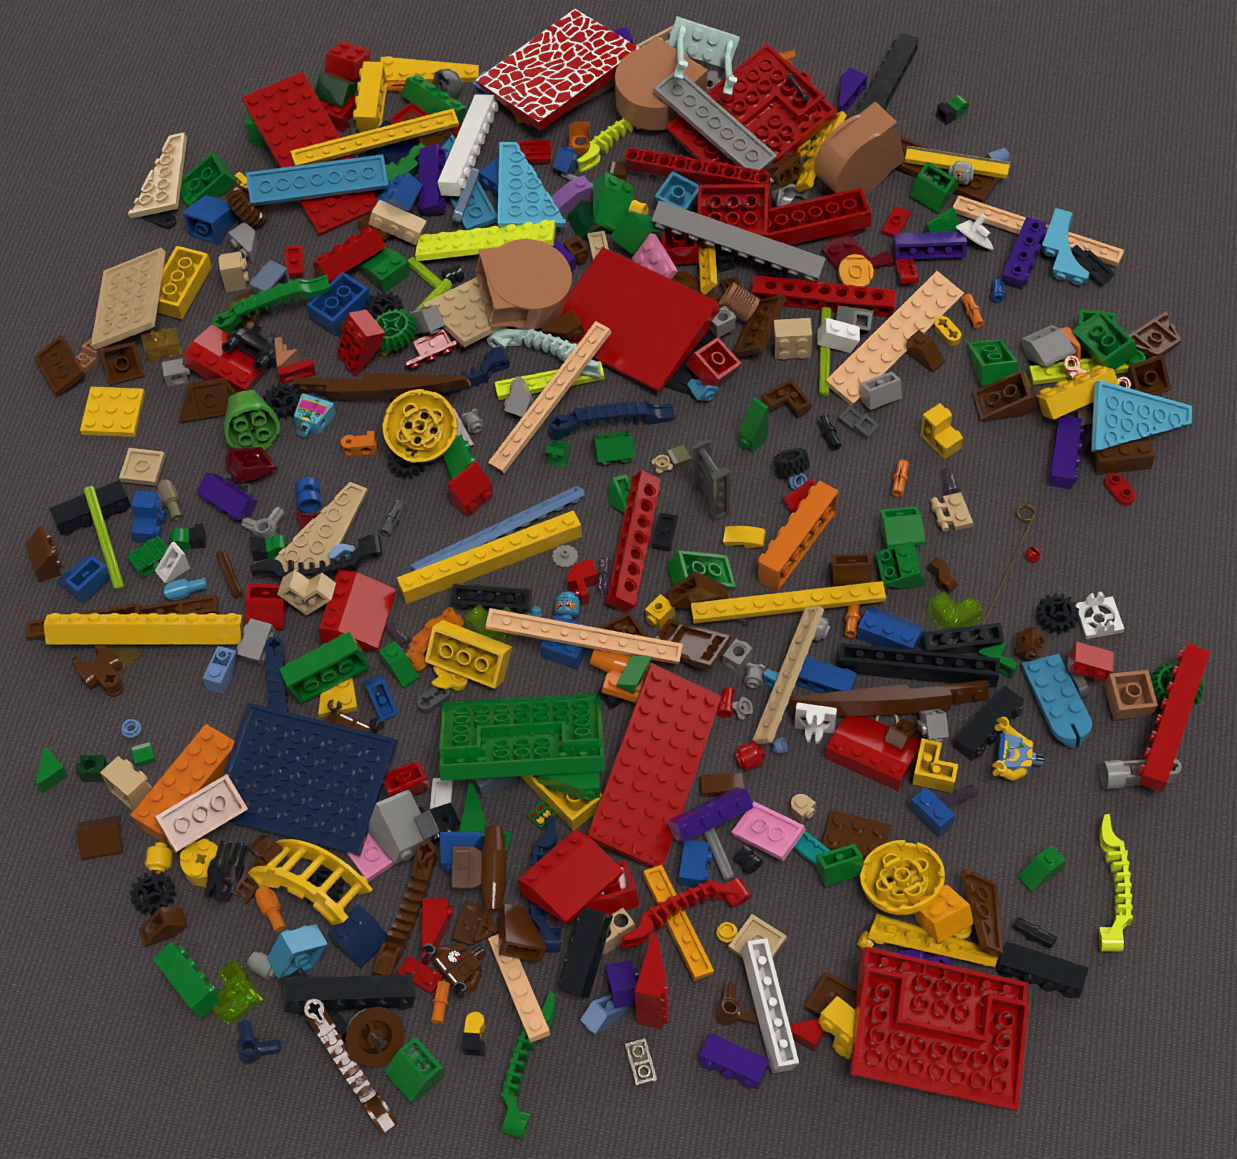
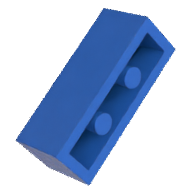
[795,656,857,693]

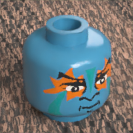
[554,592,580,620]

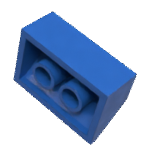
[857,607,926,650]

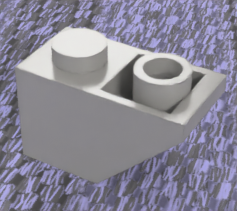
[228,222,258,263]
[836,306,874,330]
[504,376,534,417]

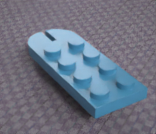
[1021,654,1092,748]

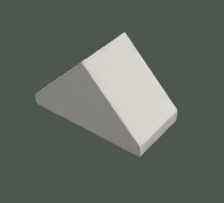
[155,542,190,583]

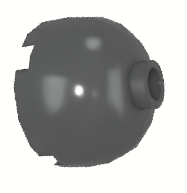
[433,69,463,99]

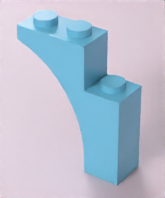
[1042,208,1089,286]

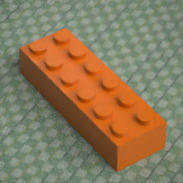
[757,481,839,593]
[130,724,235,844]

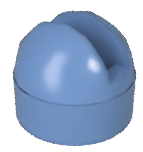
[771,737,788,754]

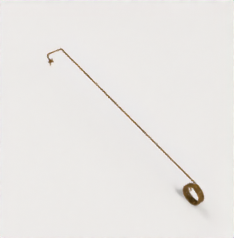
[982,504,1035,625]

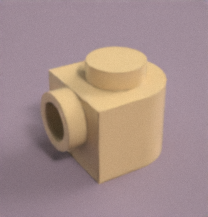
[791,794,816,823]

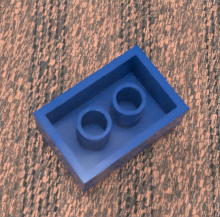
[307,272,371,335]

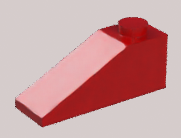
[422,898,453,965]

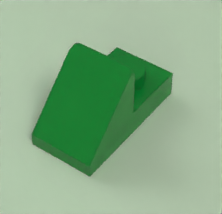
[545,440,572,467]
[978,643,1018,679]

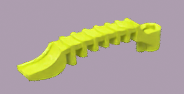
[577,117,640,173]
[1099,814,1133,952]

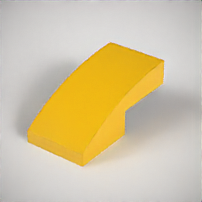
[723,526,766,549]

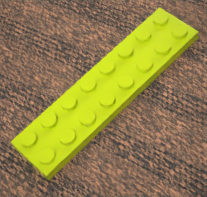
[415,220,556,261]

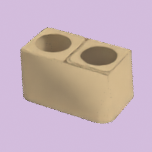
[602,908,635,954]

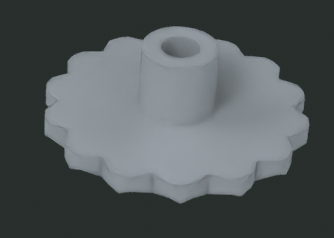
[552,545,578,568]

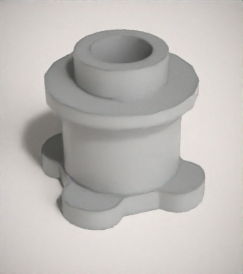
[461,409,484,433]
[744,663,765,688]

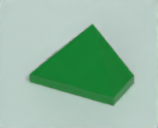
[608,474,631,513]

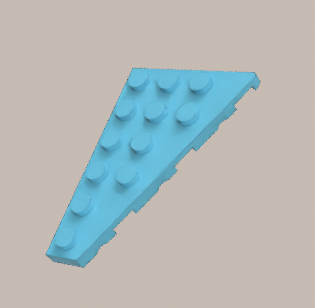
[498,142,566,228]
[1091,380,1192,452]

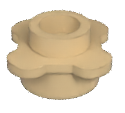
[652,455,673,474]

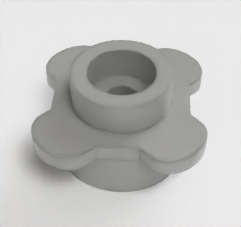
[732,697,753,720]

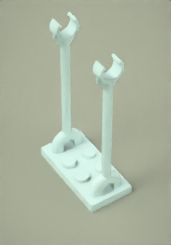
[667,16,740,95]

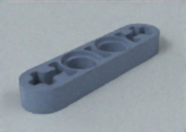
[452,167,480,223]

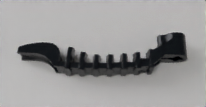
[250,534,383,581]

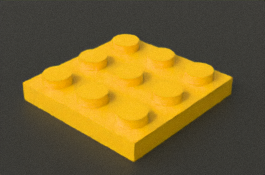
[80,387,145,437]

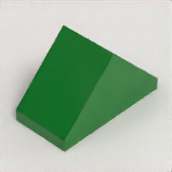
[36,748,68,793]

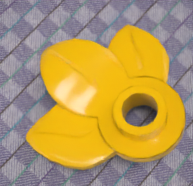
[431,666,468,691]

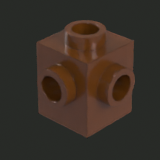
[1016,627,1045,661]

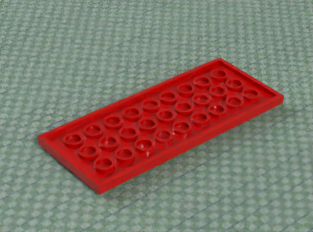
[242,71,378,236]
[586,663,722,868]

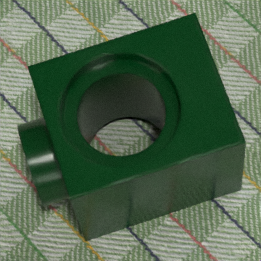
[76,755,108,782]

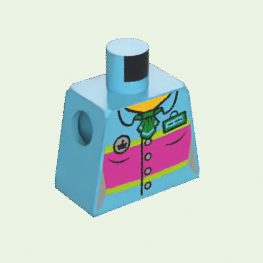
[294,393,336,438]

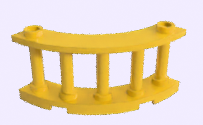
[248,839,373,925]

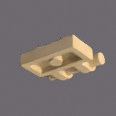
[930,492,973,532]

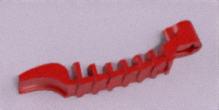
[619,878,752,949]

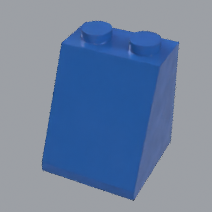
[183,195,238,246]

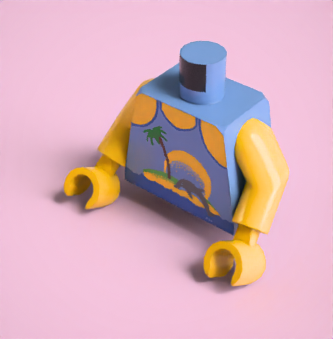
[992,717,1044,781]

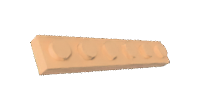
[488,934,550,1043]

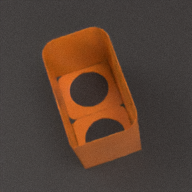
[569,122,590,157]

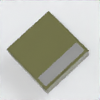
[667,444,691,468]

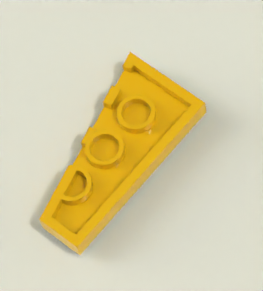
[318,677,358,718]

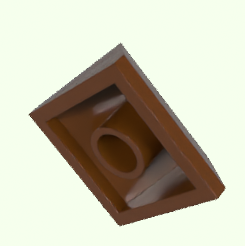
[1126,354,1171,395]
[76,815,123,860]

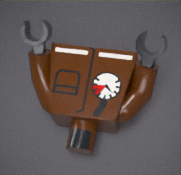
[327,699,385,735]
[421,943,487,999]

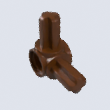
[716,982,758,1025]

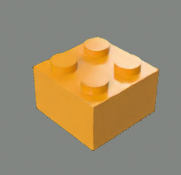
[912,884,974,943]

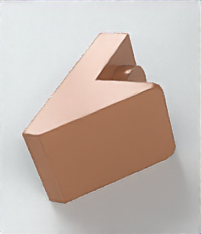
[275,337,299,369]

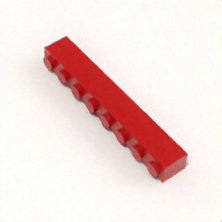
[1138,643,1210,792]

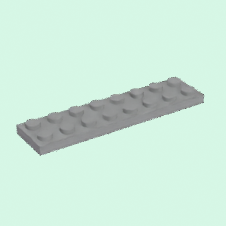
[653,71,777,170]

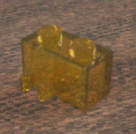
[141,327,183,362]

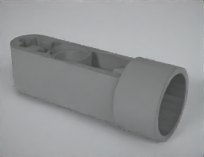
[1100,758,1182,790]

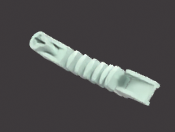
[487,327,602,377]

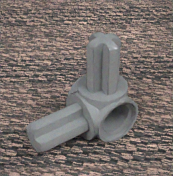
[241,507,285,539]

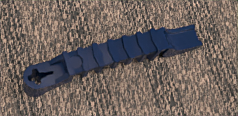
[391,346,510,402]
[548,400,675,440]
[265,636,289,712]
[529,815,562,952]

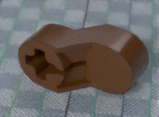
[928,557,957,594]

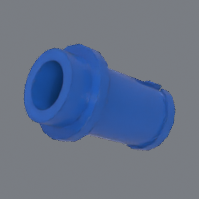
[991,279,1005,302]

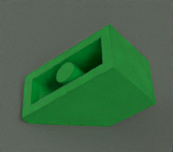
[378,641,420,689]
[1018,845,1066,893]

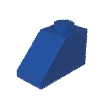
[362,674,399,721]

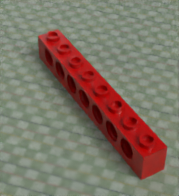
[752,275,896,318]
[606,470,661,613]

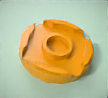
[838,254,874,287]

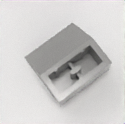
[1022,325,1076,367]

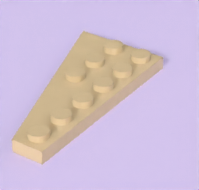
[128,132,187,219]
[275,482,368,580]

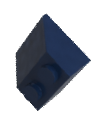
[328,904,388,969]

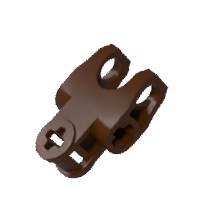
[762,152,805,186]
[72,644,124,697]

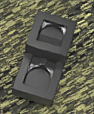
[837,405,879,438]

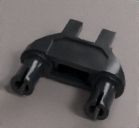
[222,325,277,371]
[204,840,248,902]

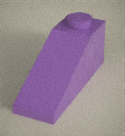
[551,175,593,214]

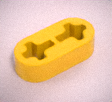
[934,316,961,346]

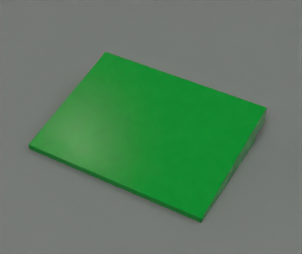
[439,693,605,781]

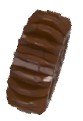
[226,184,269,228]

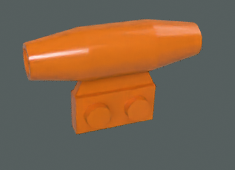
[590,649,663,703]

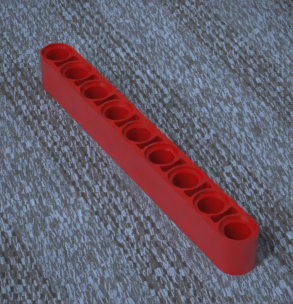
[624,148,772,190]

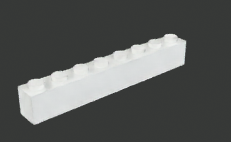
[438,95,498,196]

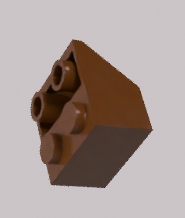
[25,526,62,583]
[832,553,872,585]

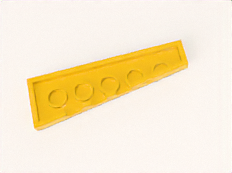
[380,56,479,83]
[794,111,847,192]
[868,914,998,967]

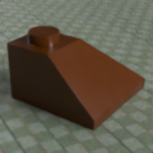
[99,341,144,385]

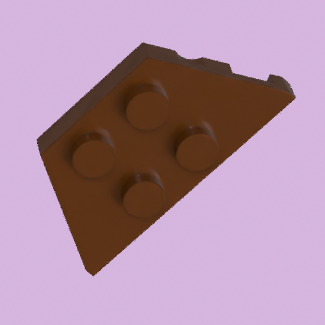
[1128,311,1182,358]
[179,377,237,422]

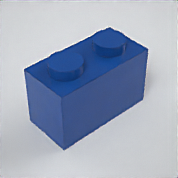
[910,787,955,838]
[679,840,713,888]

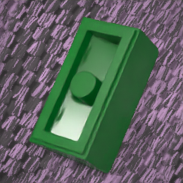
[925,207,959,233]
[616,655,651,693]

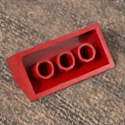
[313,227,386,282]

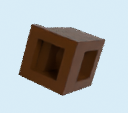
[563,235,589,264]

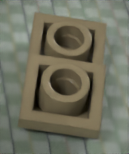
[625,1038,657,1086]

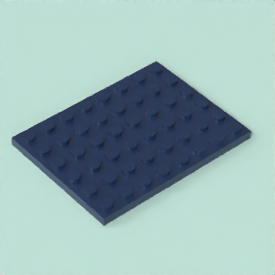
[223,703,398,856]

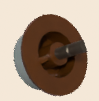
[346,1007,404,1067]

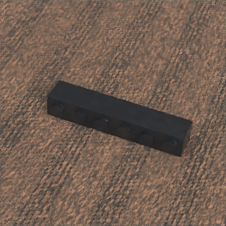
[283,974,415,1014]

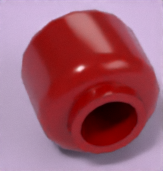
[735,741,766,771]

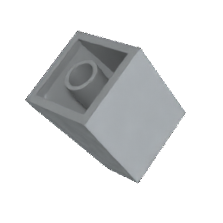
[369,789,432,864]

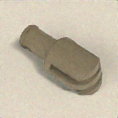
[157,479,183,521]

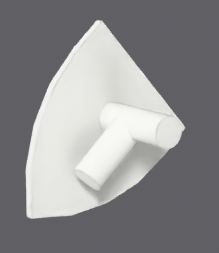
[956,214,993,250]

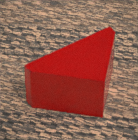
[790,1018,826,1052]

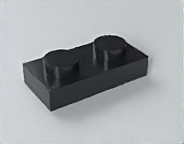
[652,513,678,551]

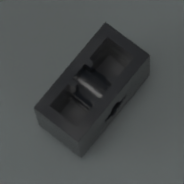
[414,803,461,840]

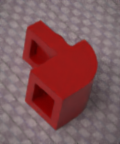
[568,559,598,606]

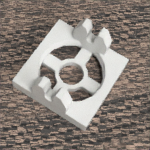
[1076,592,1124,639]
[795,703,837,744]

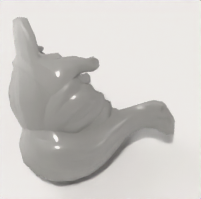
[771,182,810,207]

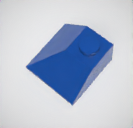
[440,832,483,874]

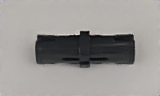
[817,415,842,451]
[1013,917,1057,949]

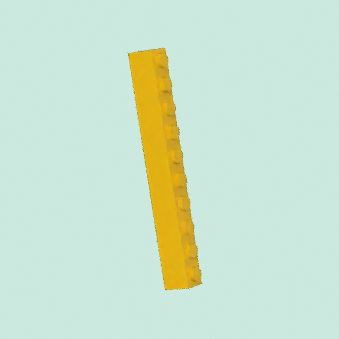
[397,510,582,604]
[44,613,243,644]

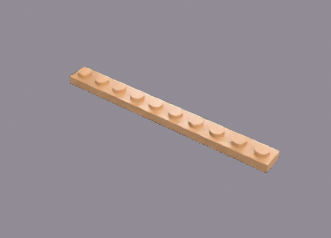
[953,196,1124,267]
[488,321,612,473]
[486,608,683,665]

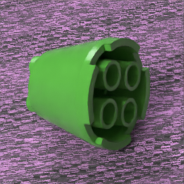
[224,390,280,450]

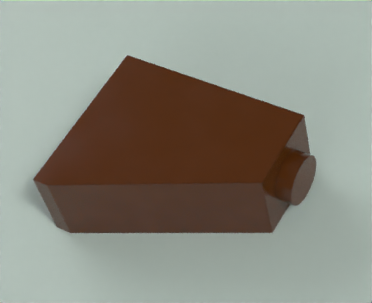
[667,571,729,608]
[498,903,546,962]

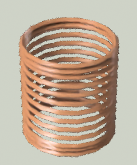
[719,282,760,322]

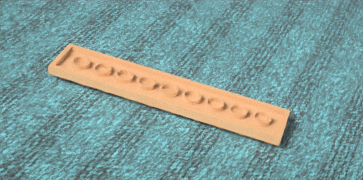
[825,271,964,406]

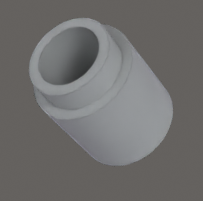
[247,951,276,980]

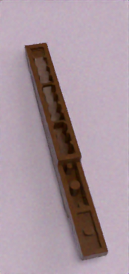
[293,373,471,400]
[26,594,219,639]
[789,680,989,716]

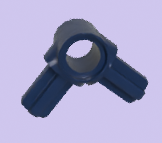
[237,1020,281,1064]

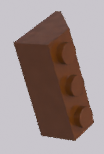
[1088,437,1155,475]

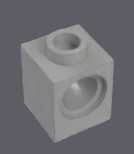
[710,306,736,338]
[162,358,191,387]
[723,639,752,674]

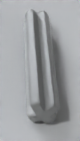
[704,828,734,881]

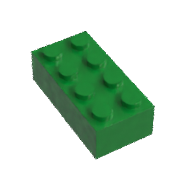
[279,631,371,704]

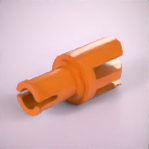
[255,886,287,933]

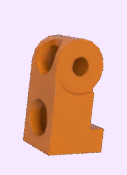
[341,431,377,456]

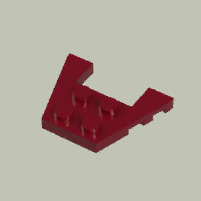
[822,228,895,272]

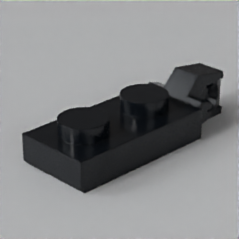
[1071,244,1115,287]

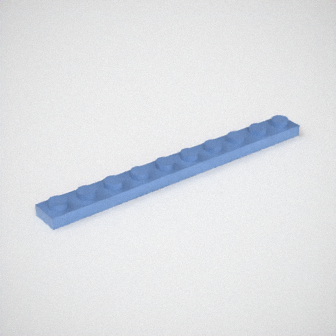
[410,486,585,572]

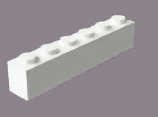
[741,938,799,1073]

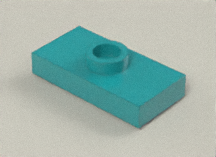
[793,831,831,867]

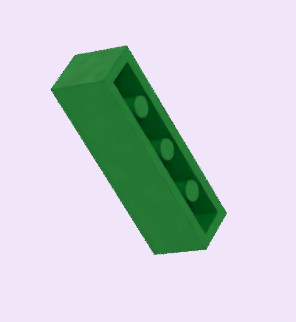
[402,75,467,125]
[153,942,221,1019]

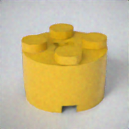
[180,839,218,888]

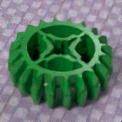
[375,308,417,353]
[1150,661,1204,708]

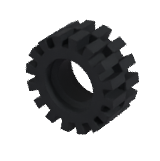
[774,448,810,477]

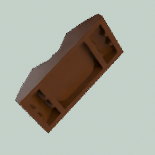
[655,619,732,669]

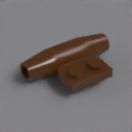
[451,826,507,911]

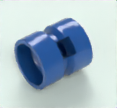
[295,477,322,513]

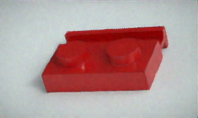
[517,140,551,164]

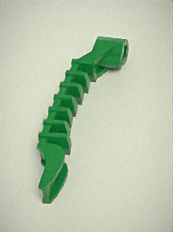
[213,275,331,334]
[500,991,555,1139]

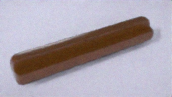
[216,550,243,598]

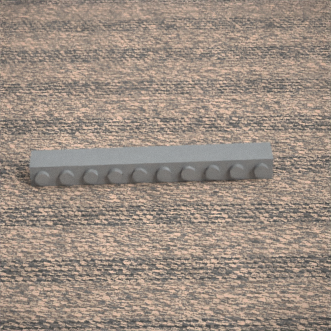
[652,201,827,281]

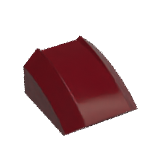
[225,447,278,484]

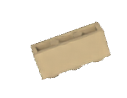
[369,200,427,245]

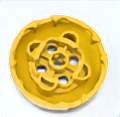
[383,389,457,463]
[860,840,945,915]

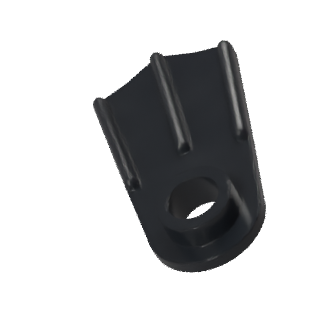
[141,211,177,228]

